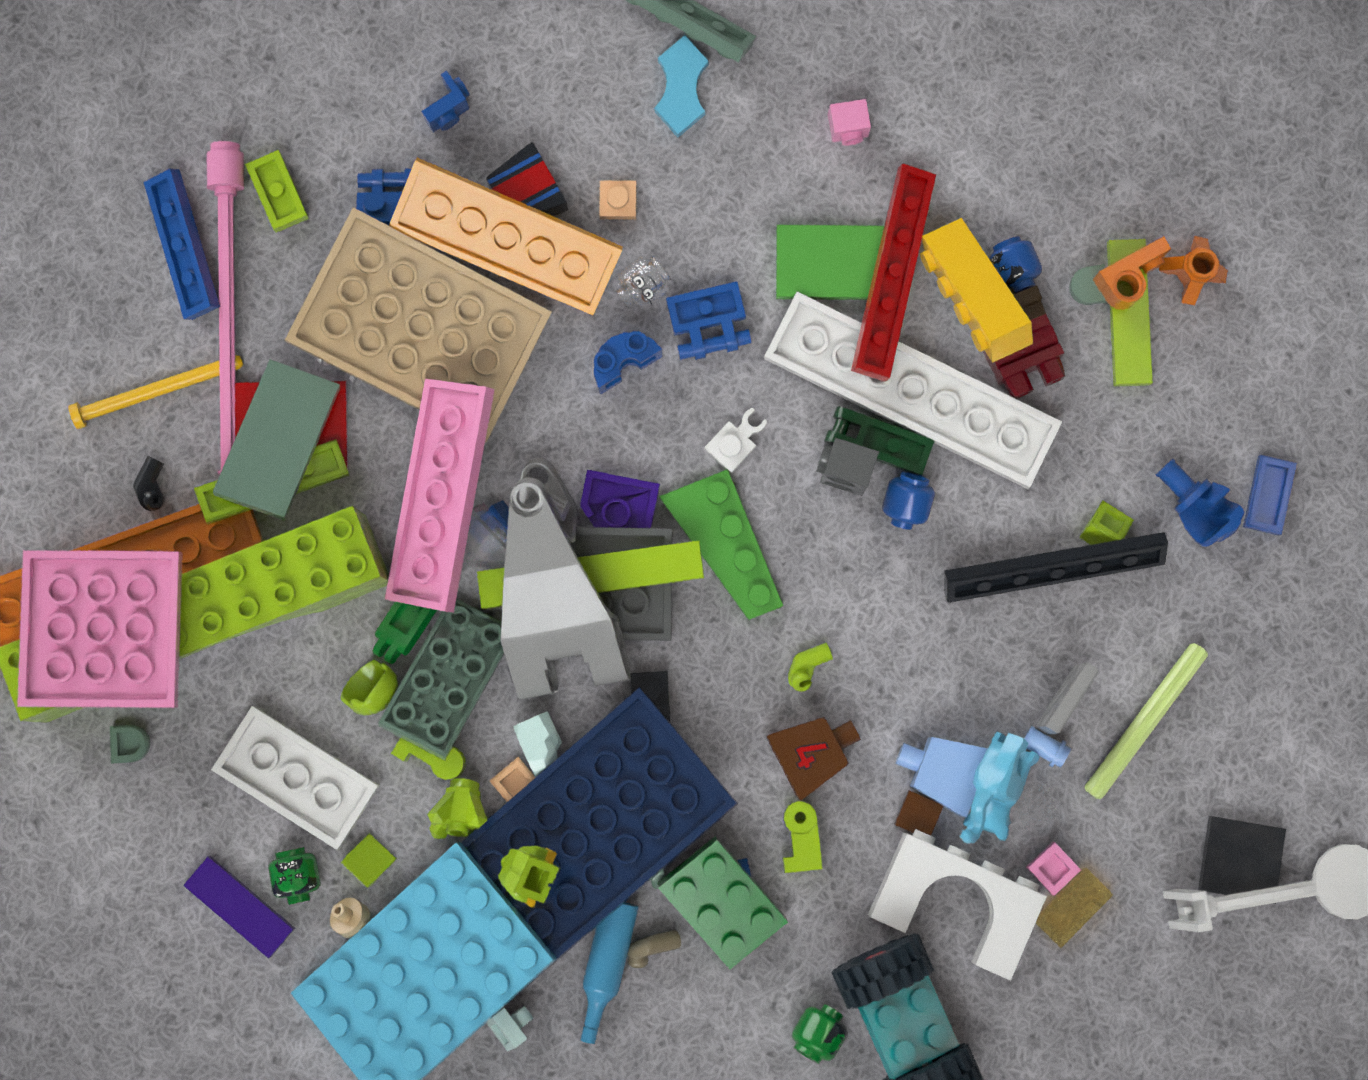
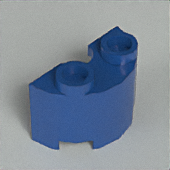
[594,331,663,395]

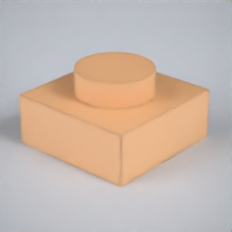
[599,181,636,219]

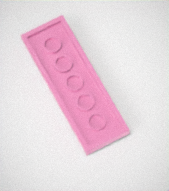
[385,379,495,613]

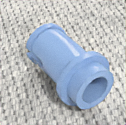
[1024,726,1071,768]

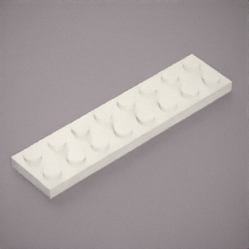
[764,292,1062,489]

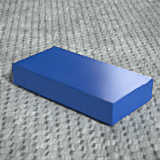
[1243,455,1297,536]

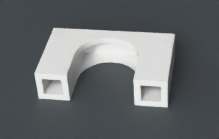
[868,829,1047,981]

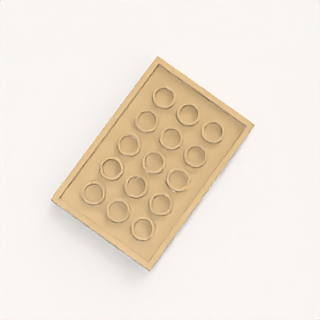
[285,207,552,443]

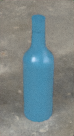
[580,902,639,1044]

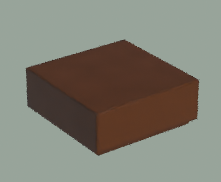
[894,790,943,836]

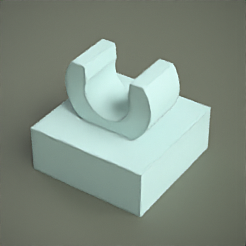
[486,1006,533,1051]

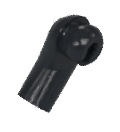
[133,456,164,511]

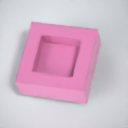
[1026,842,1081,896]

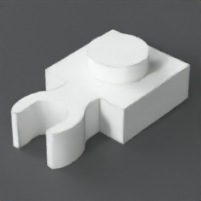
[704,408,767,474]

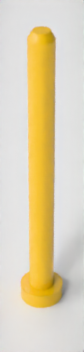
[68,355,244,430]

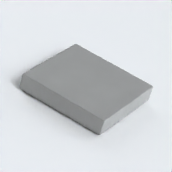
[1035,662,1099,735]

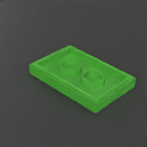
[776,225,884,300]

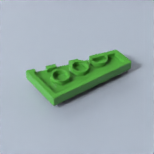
[659,469,783,620]

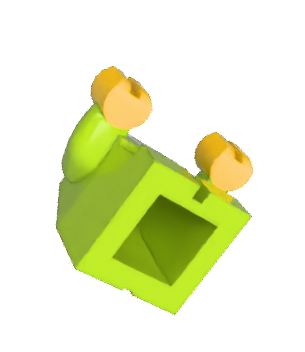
[498,846,559,907]

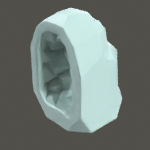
[513,711,562,777]

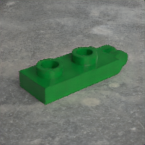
[372,602,437,665]

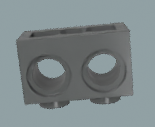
[816,438,879,496]

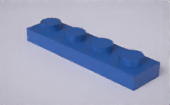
[143,168,220,320]

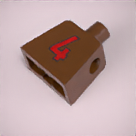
[766,717,861,800]

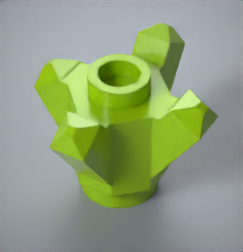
[427,778,487,839]

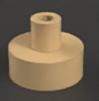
[330,898,370,939]

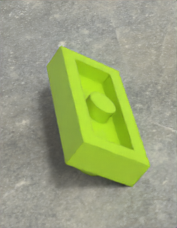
[245,150,309,233]

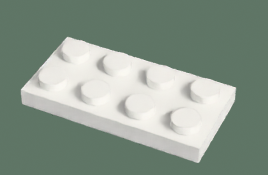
[211,706,380,850]

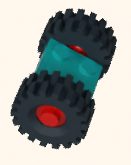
[831,933,984,1080]

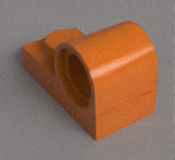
[1093,236,1171,310]

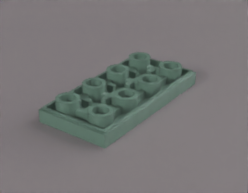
[213,359,340,521]
[378,598,504,760]

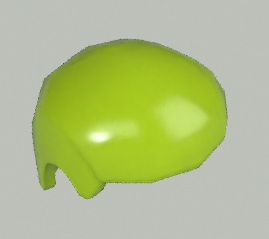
[340,660,398,716]

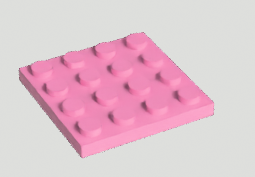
[17,550,182,708]

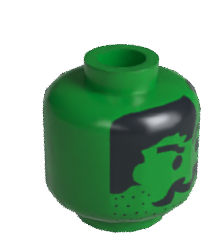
[791,1004,848,1064]

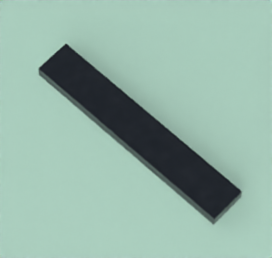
[944,532,1168,603]

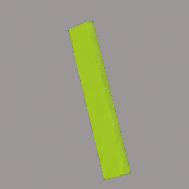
[477,540,705,609]

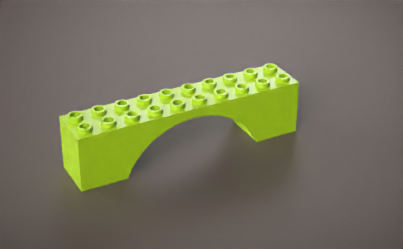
[0,506,389,723]

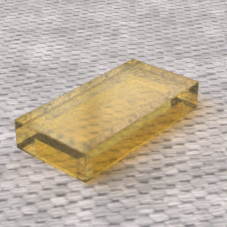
[1035,867,1113,948]

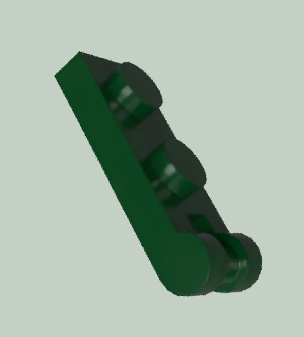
[824,406,935,476]

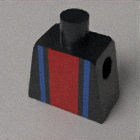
[486,142,568,216]

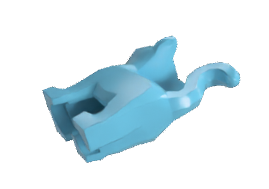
[960,732,1040,844]

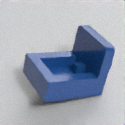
[421,70,470,133]

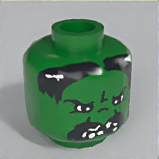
[268,847,321,905]

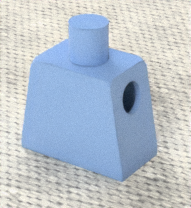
[896,737,987,818]

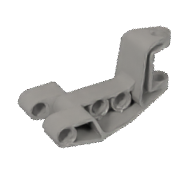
[500,458,631,700]

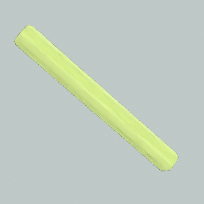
[1085,643,1208,799]

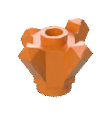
[1159,236,1228,306]

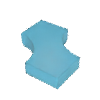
[654,35,709,138]

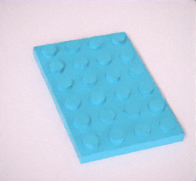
[291,842,557,1080]

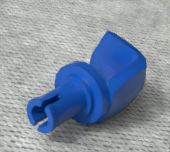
[1156,459,1245,547]

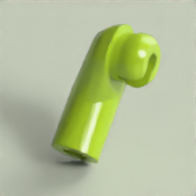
[788,643,833,692]

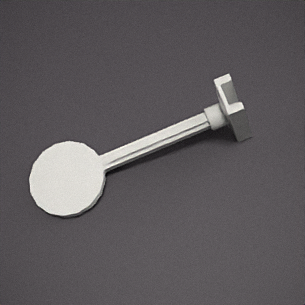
[1163,844,1368,932]

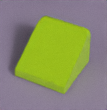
[1080,500,1134,545]
[341,833,397,888]

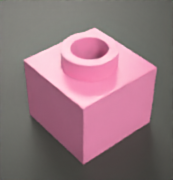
[828,99,871,146]

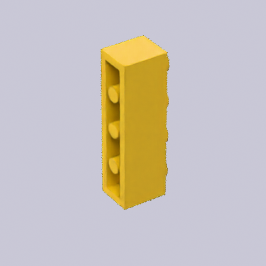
[920,218,1033,363]

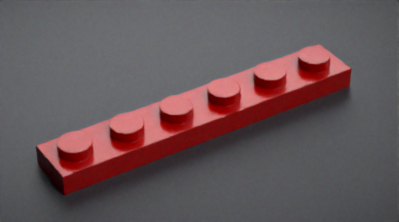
[851,163,937,382]

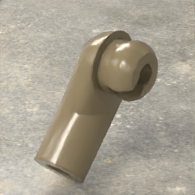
[627,930,681,968]

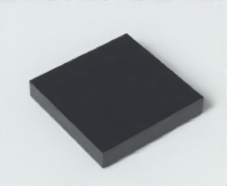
[1198,816,1286,904]

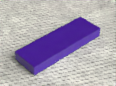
[183,856,295,959]

